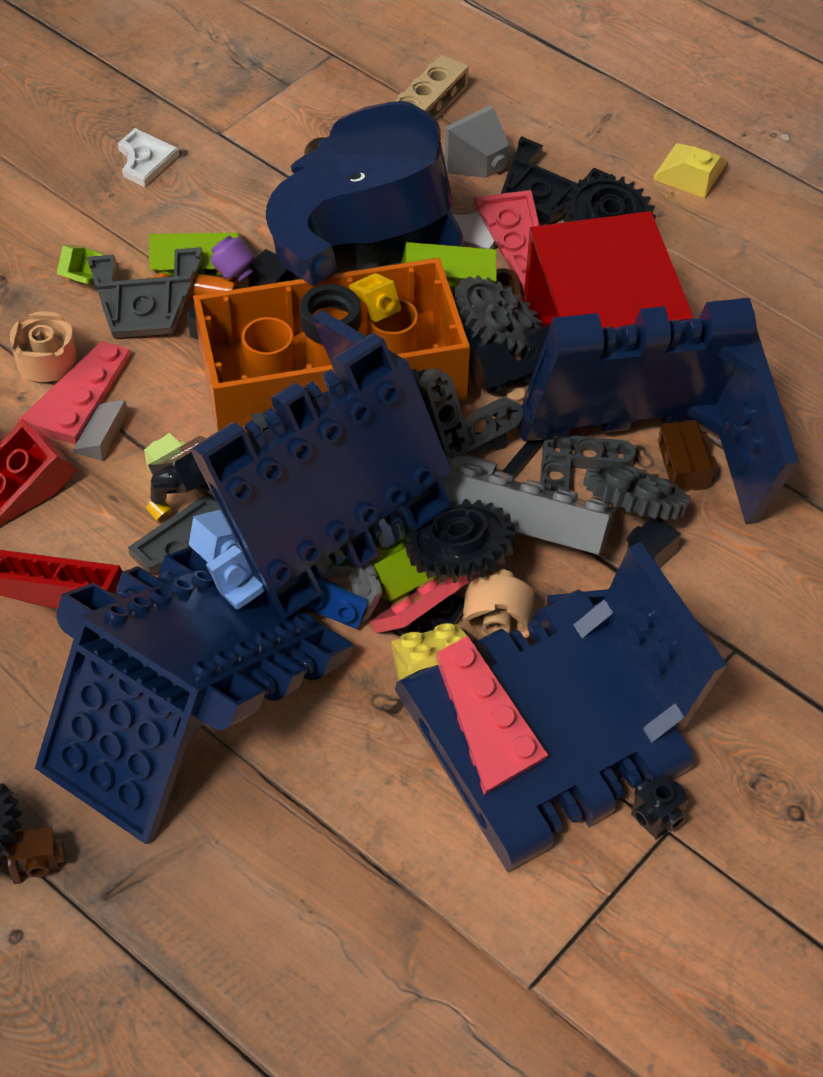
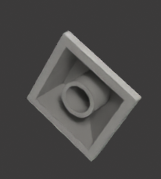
[444,105,510,178]

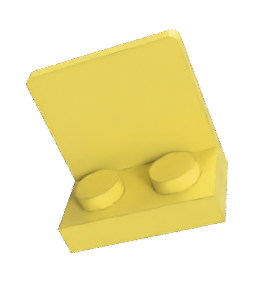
[391,623,477,680]

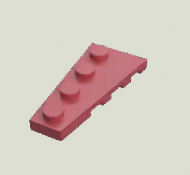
[474,190,539,292]
[18,341,131,445]
[369,570,486,633]
[435,636,548,795]

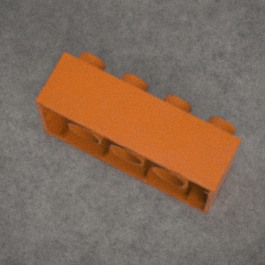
[193,258,470,436]

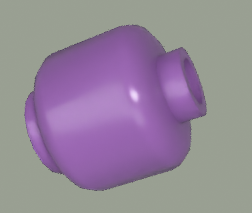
[211,235,255,282]

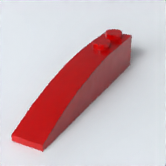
[0,550,123,609]

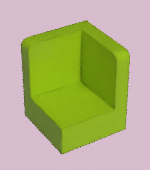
[56,244,106,284]

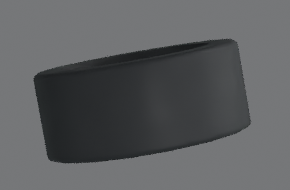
[299,284,361,344]

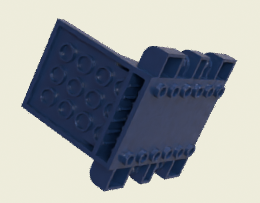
[518,298,799,524]
[191,310,452,619]
[395,542,727,873]
[34,547,354,844]

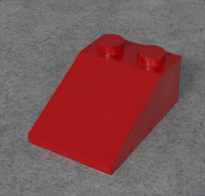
[0,419,78,526]

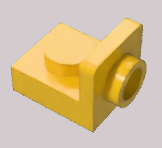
[349,273,401,322]

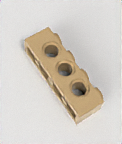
[395,55,469,120]

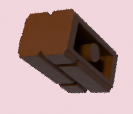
[658,420,717,492]

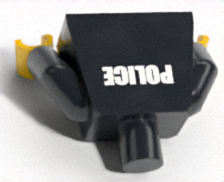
[146,436,207,522]

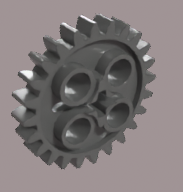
[452,275,543,357]
[583,462,690,520]

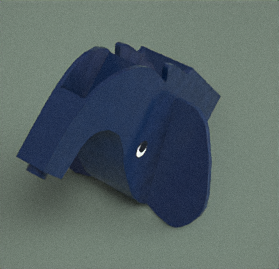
[265,101,464,286]

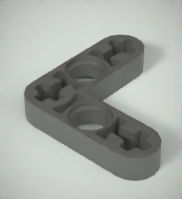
[419,368,523,457]
[540,435,636,491]

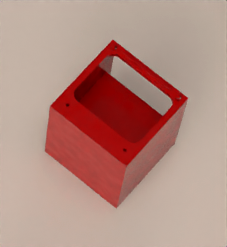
[523,211,694,329]

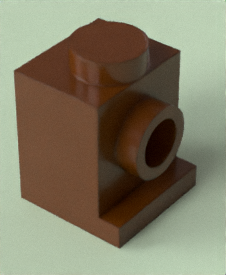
[7,827,65,884]

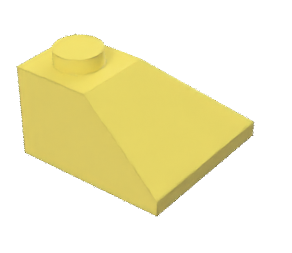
[653,143,727,198]

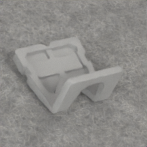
[318,551,383,621]

